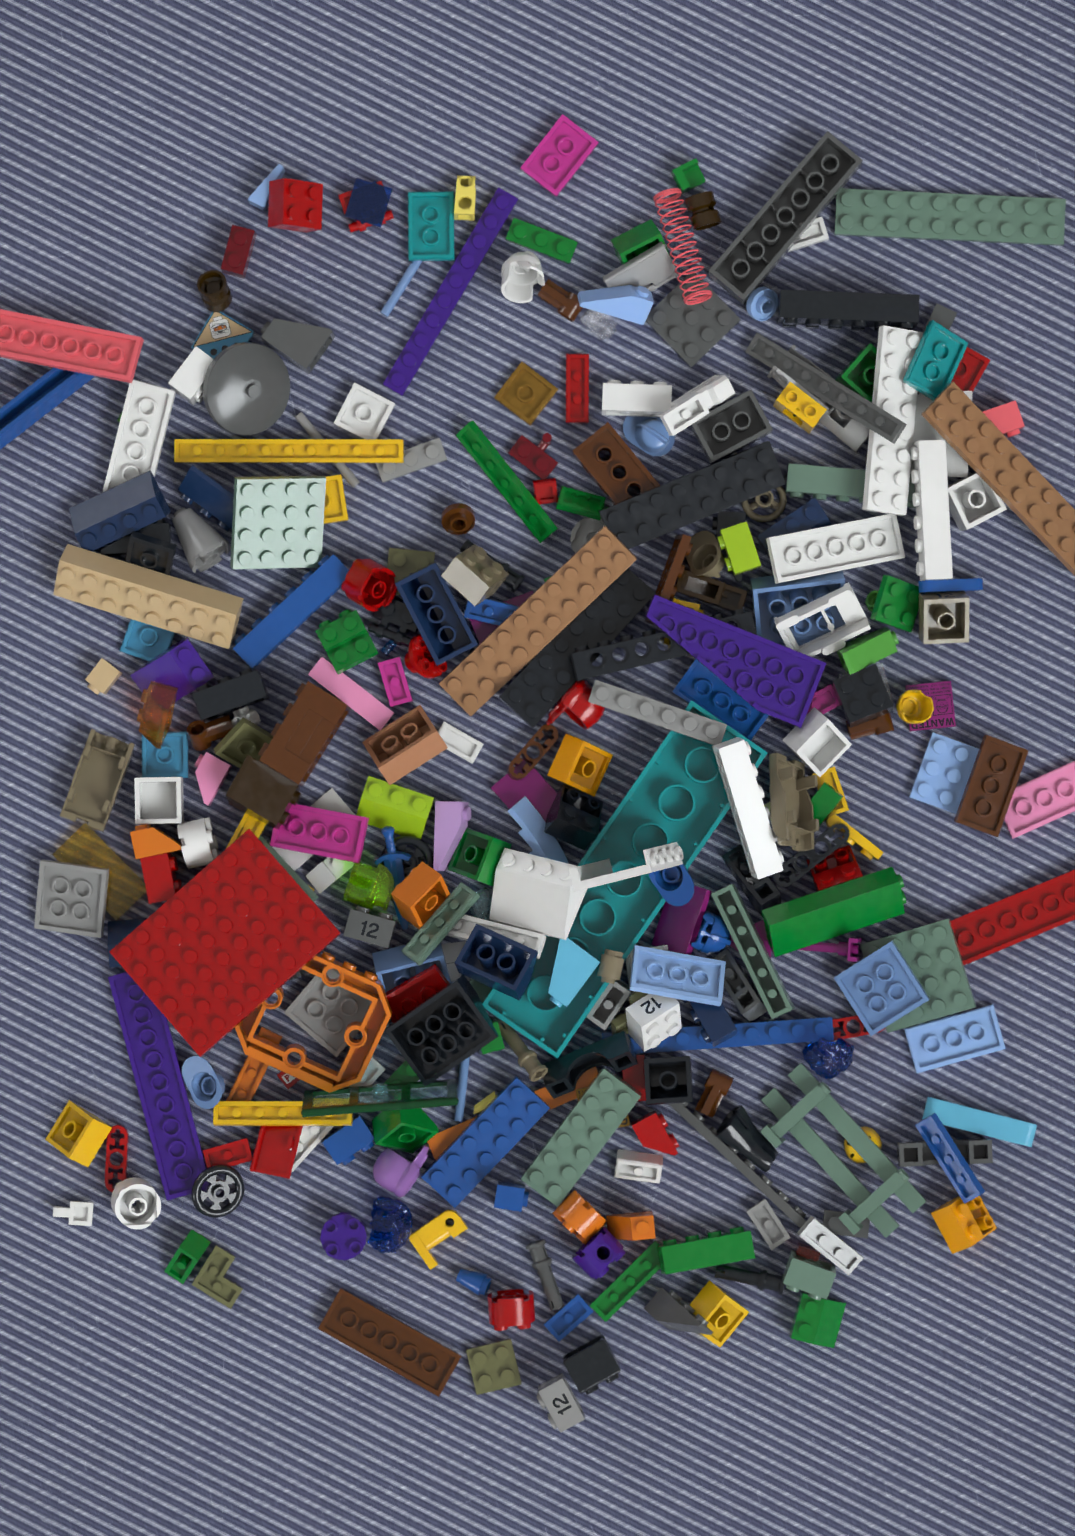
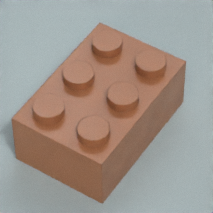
[362,705,448,785]

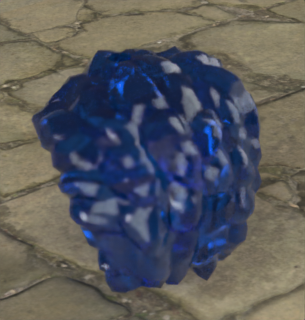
[801,1038,854,1079]
[367,1196,413,1253]

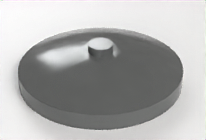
[203,342,290,435]

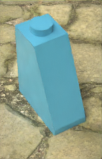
[548,938,600,1007]

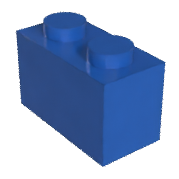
[322,1115,375,1166]
[494,1181,529,1212]

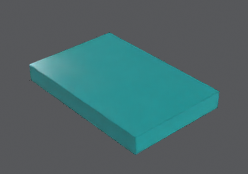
[408,191,455,261]
[903,320,968,401]

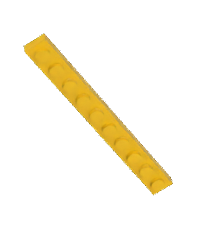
[174,439,404,463]

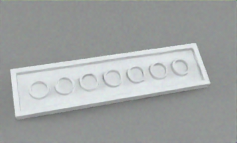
[862,325,923,516]

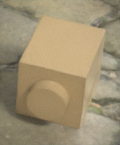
[85,658,122,695]

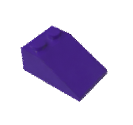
[130,636,214,713]

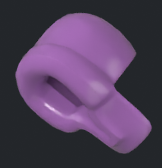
[373,1145,429,1197]

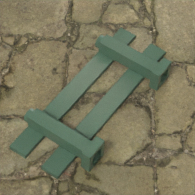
[760,1063,927,1238]

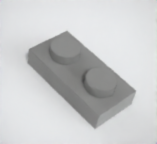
[746,1199,791,1250]

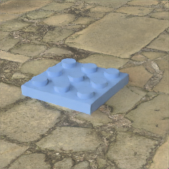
[909,732,979,814]

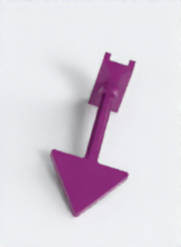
[730,920,862,962]

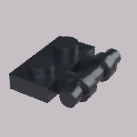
[368,599,418,647]

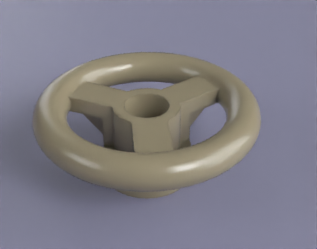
[741,486,787,522]

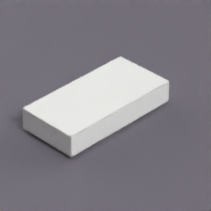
[438,722,484,764]

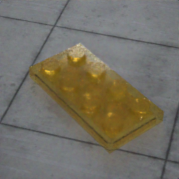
[52,823,146,921]

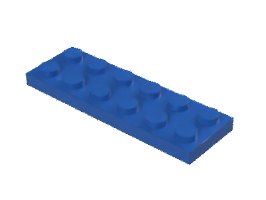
[421,1076,550,1208]

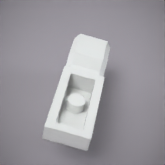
[659,375,735,436]

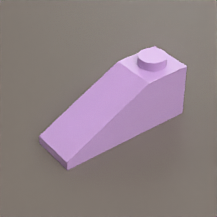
[433,801,471,871]

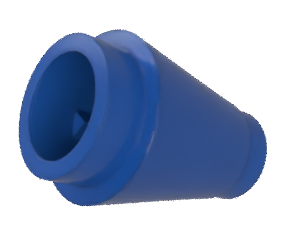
[456,1269,492,1296]

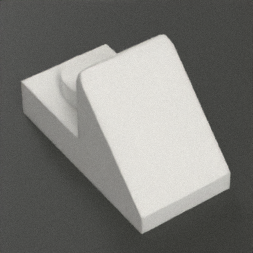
[306,858,355,893]

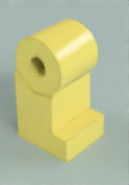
[454,175,476,221]

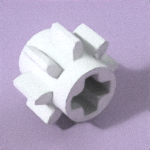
[231,706,261,727]

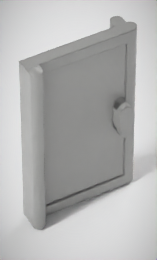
[602,242,679,292]

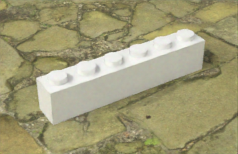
[910,440,953,581]
[712,737,784,879]

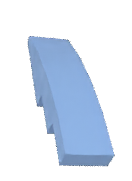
[507,796,569,864]

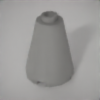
[172,508,231,573]

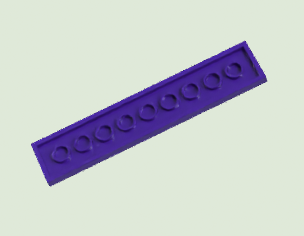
[108,972,210,1200]

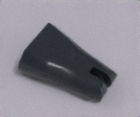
[714,1105,778,1172]

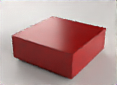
[533,478,558,504]

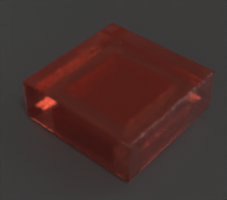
[795,1242,821,1261]

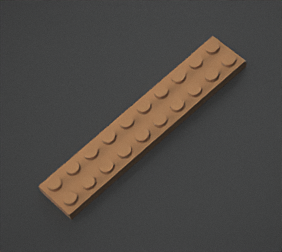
[921,382,1075,576]
[439,525,637,717]

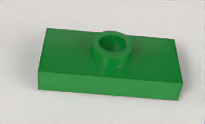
[556,486,606,520]

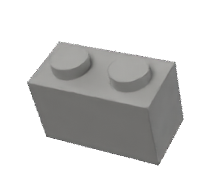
[586,980,633,1030]

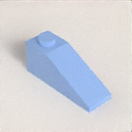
[577,285,654,325]

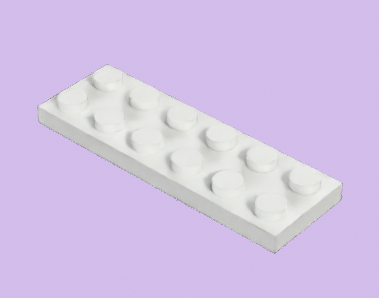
[103,379,176,492]
[766,514,905,584]

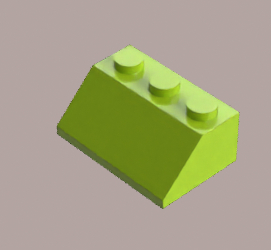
[356,776,435,839]

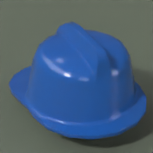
[649,863,694,906]

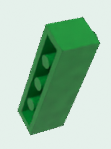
[657,1226,755,1275]

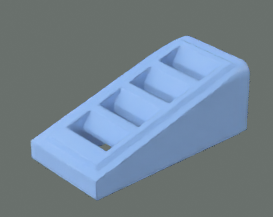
[248,164,285,211]

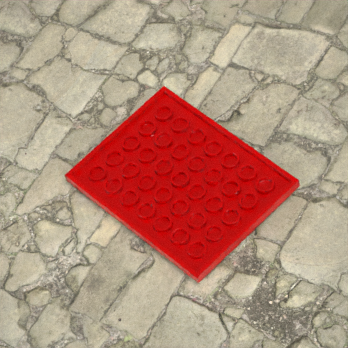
[110,829,341,1057]

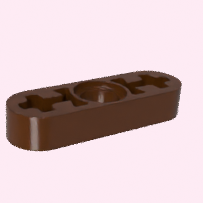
[507,724,558,781]

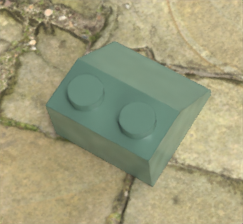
[782,1249,836,1300]

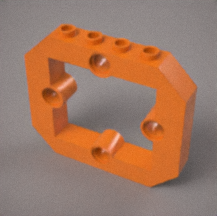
[235,951,392,1093]

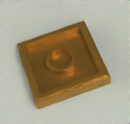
[494,362,558,426]

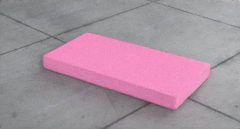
[1004,761,1075,839]

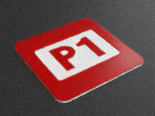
[277,1071,300,1089]

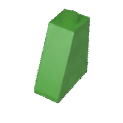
[837,627,899,675]

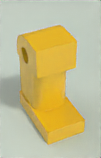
[408,1210,468,1270]

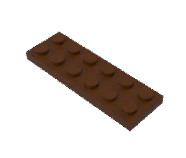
[318,1288,462,1397]

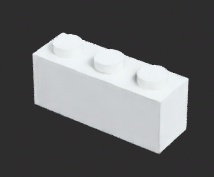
[602,380,672,417]

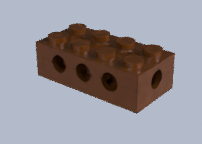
[572,422,660,504]

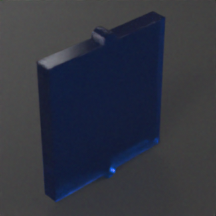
[345,178,393,228]

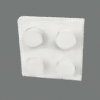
[333,383,396,439]

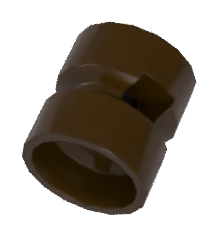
[684,191,721,231]
[197,270,232,312]

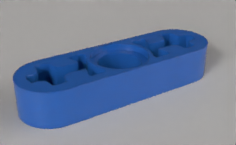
[918,578,983,593]

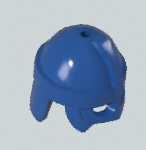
[691,910,731,954]

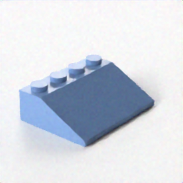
[750,571,850,647]

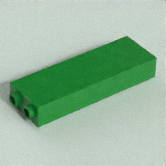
[762,867,906,957]

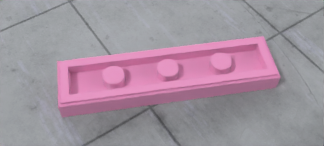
[308,657,395,730]

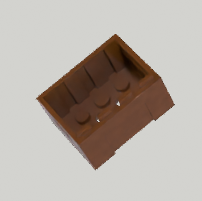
[258,681,351,786]

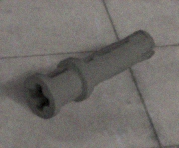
[525,1239,565,1311]

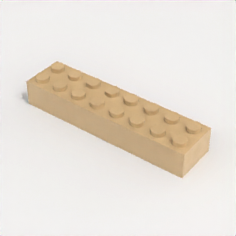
[53,544,244,649]

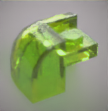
[343,862,394,911]

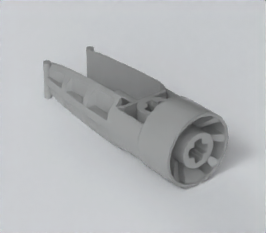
[767,345,870,452]

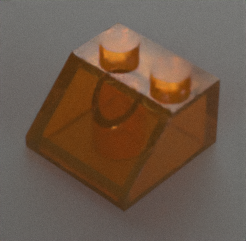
[137,681,178,749]

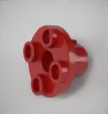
[404,634,447,679]

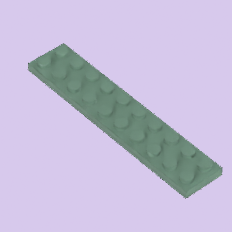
[834,188,1066,246]

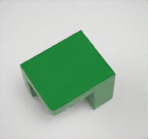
[671,158,706,194]

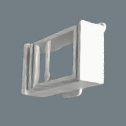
[774,582,871,657]

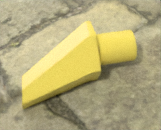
[473,1091,497,1115]

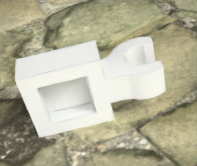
[53,1201,94,1226]

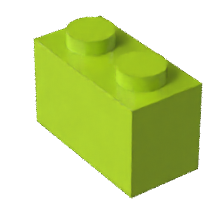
[717,521,761,575]

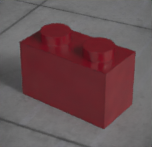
[221,225,256,279]

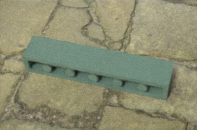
[785,463,916,508]
[711,884,795,1019]

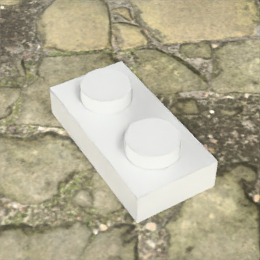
[788,217,829,252]

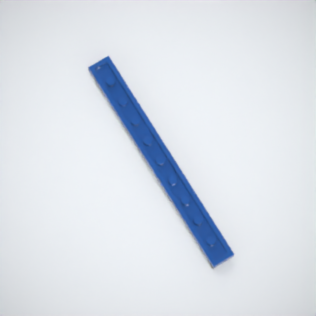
[602,1017,834,1054]

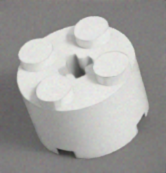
[177,817,219,869]
[111,1177,161,1229]

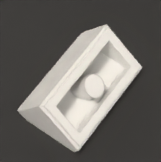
[614,1149,663,1184]

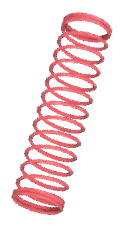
[653,188,712,305]

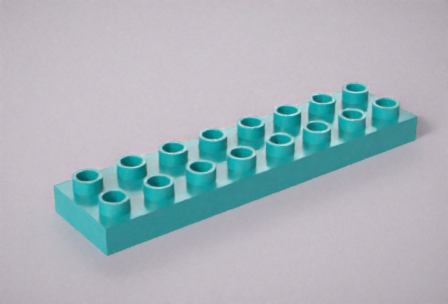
[482,700,768,1059]

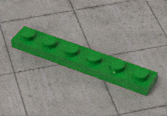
[456,421,558,543]

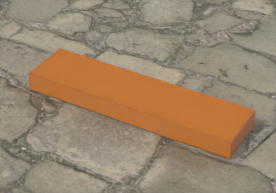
[226,1027,283,1101]

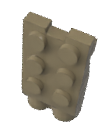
[60,729,135,833]
[769,752,819,851]

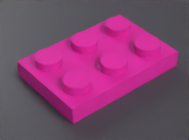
[520,114,599,197]

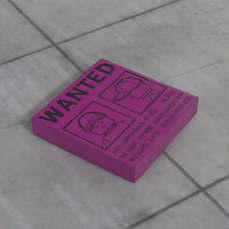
[905,681,956,732]

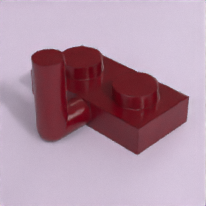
[508,433,558,480]

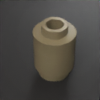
[597,949,624,984]

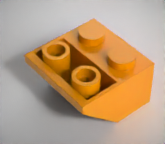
[931,1196,997,1254]

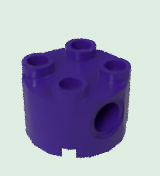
[320,1212,368,1260]
[572,1227,626,1279]

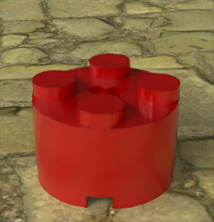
[341,559,397,611]
[487,1289,535,1331]

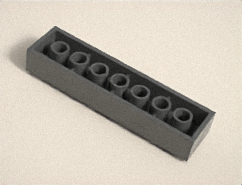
[708,131,863,304]

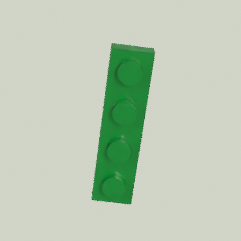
[590,1240,660,1322]

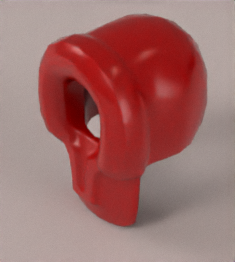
[546,679,605,730]

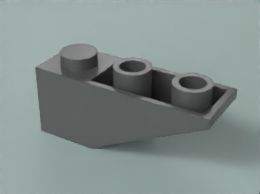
[644,1287,713,1335]

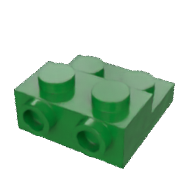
[315,609,379,675]

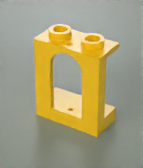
[773,382,827,434]

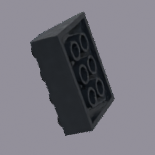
[384,974,498,1087]

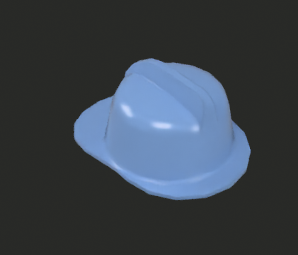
[623,416,675,456]
[182,1056,225,1109]

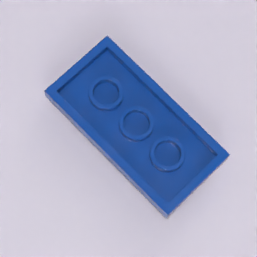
[672,659,769,741]

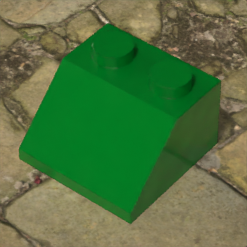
[611,219,671,265]
[448,828,512,886]
[372,1098,439,1153]
[789,1291,846,1348]

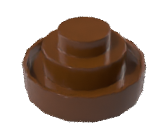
[441,503,475,535]

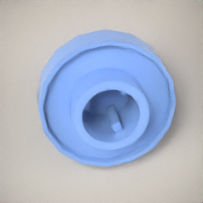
[746,287,778,321]

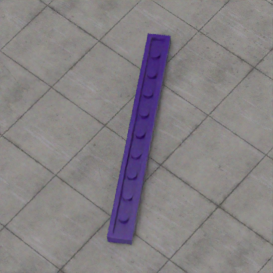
[383,187,518,397]

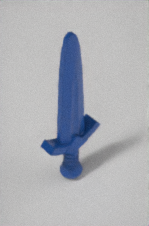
[374,826,412,930]

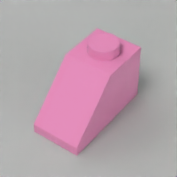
[194,752,232,806]

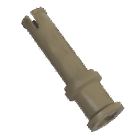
[498,1021,548,1082]

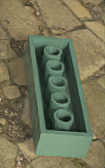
[521,1066,641,1207]

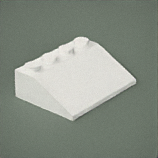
[489,848,587,940]

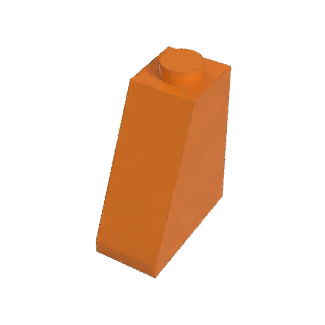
[606,1211,656,1241]

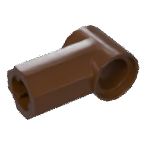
[538,279,583,322]
[845,713,894,740]
[187,715,233,751]
[695,1068,734,1118]

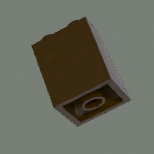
[226,755,301,830]

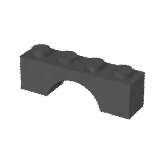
[897,1138,993,1167]

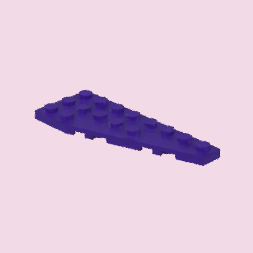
[646,595,826,728]

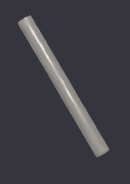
[295,412,360,488]

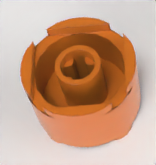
[552,1190,607,1245]

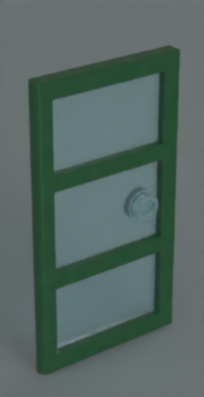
[301,1079,459,1117]

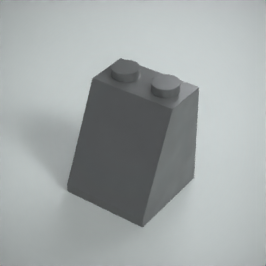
[261,318,335,374]

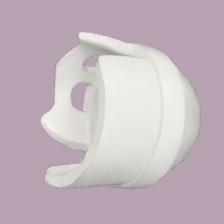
[501,250,545,303]

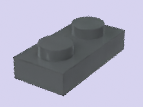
[822,1209,870,1239]

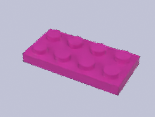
[270,804,369,864]

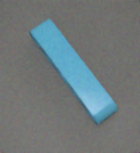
[922,1097,1037,1147]

